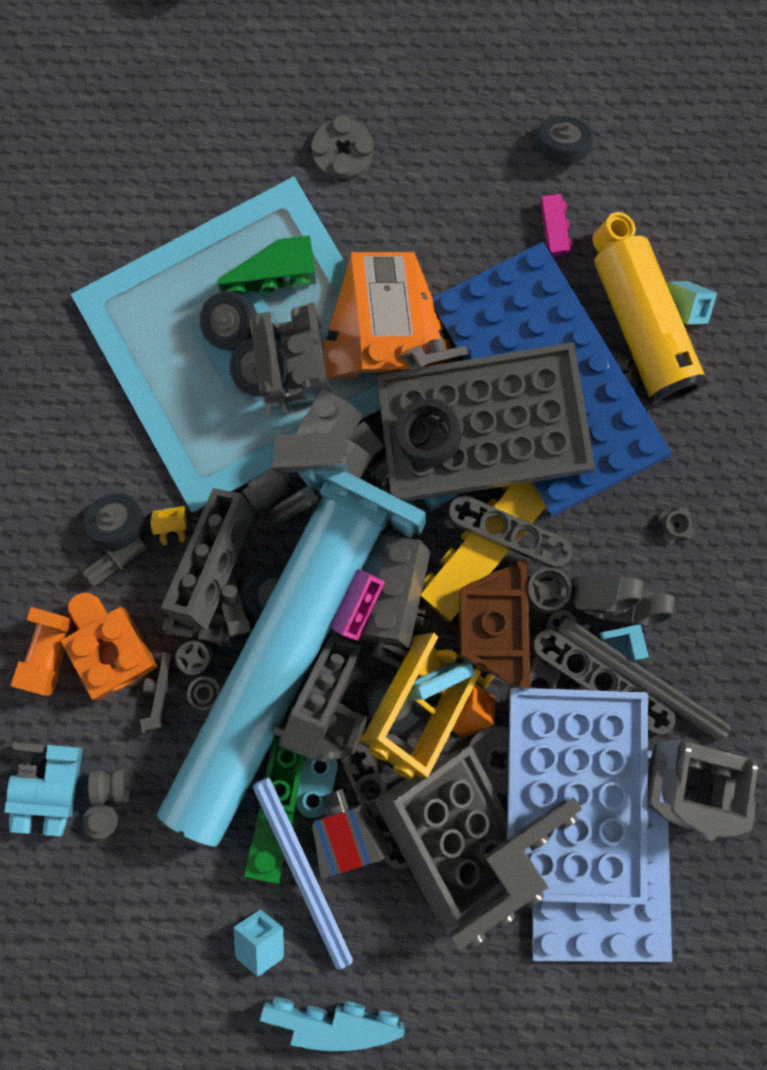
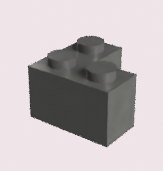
[296,389,372,479]

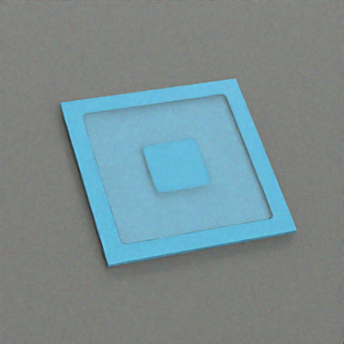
[71,176,391,514]

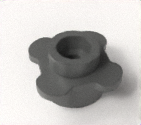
[658,507,695,543]

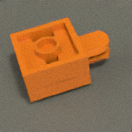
[60,593,159,701]

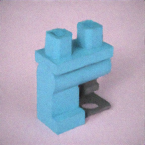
[4,742,83,836]

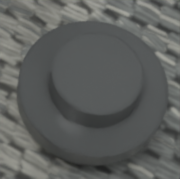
[83,804,118,839]

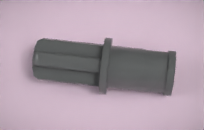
[83,537,147,586]

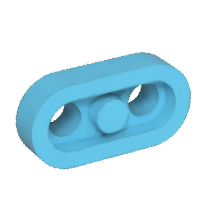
[296,757,338,818]

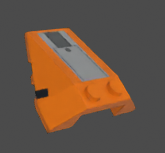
[323,252,452,380]

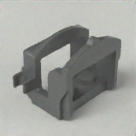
[250,302,332,418]
[648,740,758,841]

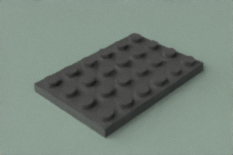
[377,342,595,502]

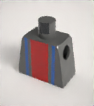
[313,789,391,879]

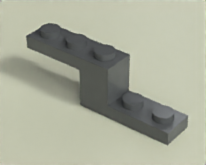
[449,796,583,950]

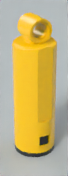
[592,212,707,406]

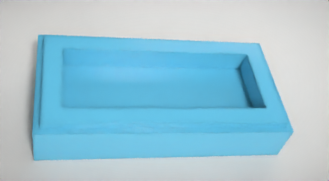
[405,662,475,700]

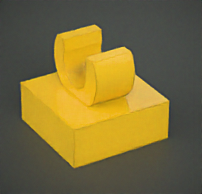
[150,506,188,545]

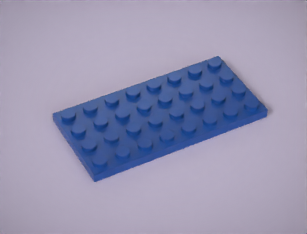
[432,242,672,518]

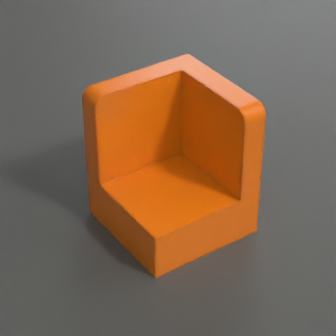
[452,683,495,738]

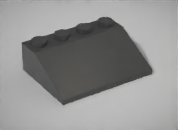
[374,746,507,925]

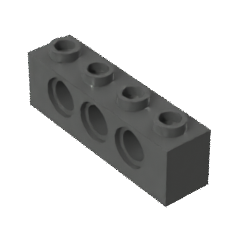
[161,488,256,631]
[280,634,362,759]

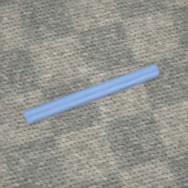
[253,778,353,970]

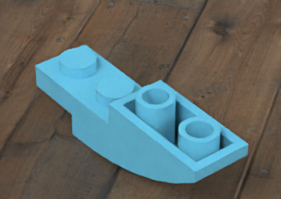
[260,997,405,1051]

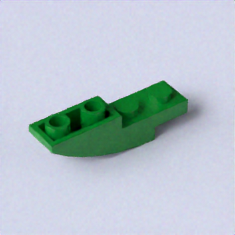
[244,738,306,885]

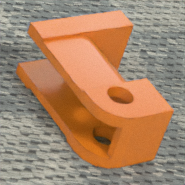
[11,607,75,696]

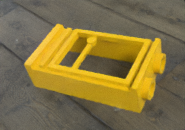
[359,633,481,779]

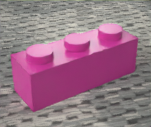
[540,194,573,258]
[330,569,385,641]

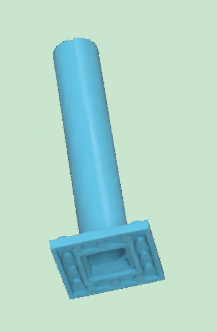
[157,470,426,846]

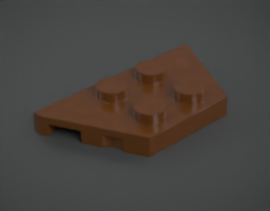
[459,559,530,691]

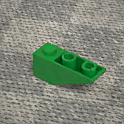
[217,235,316,295]

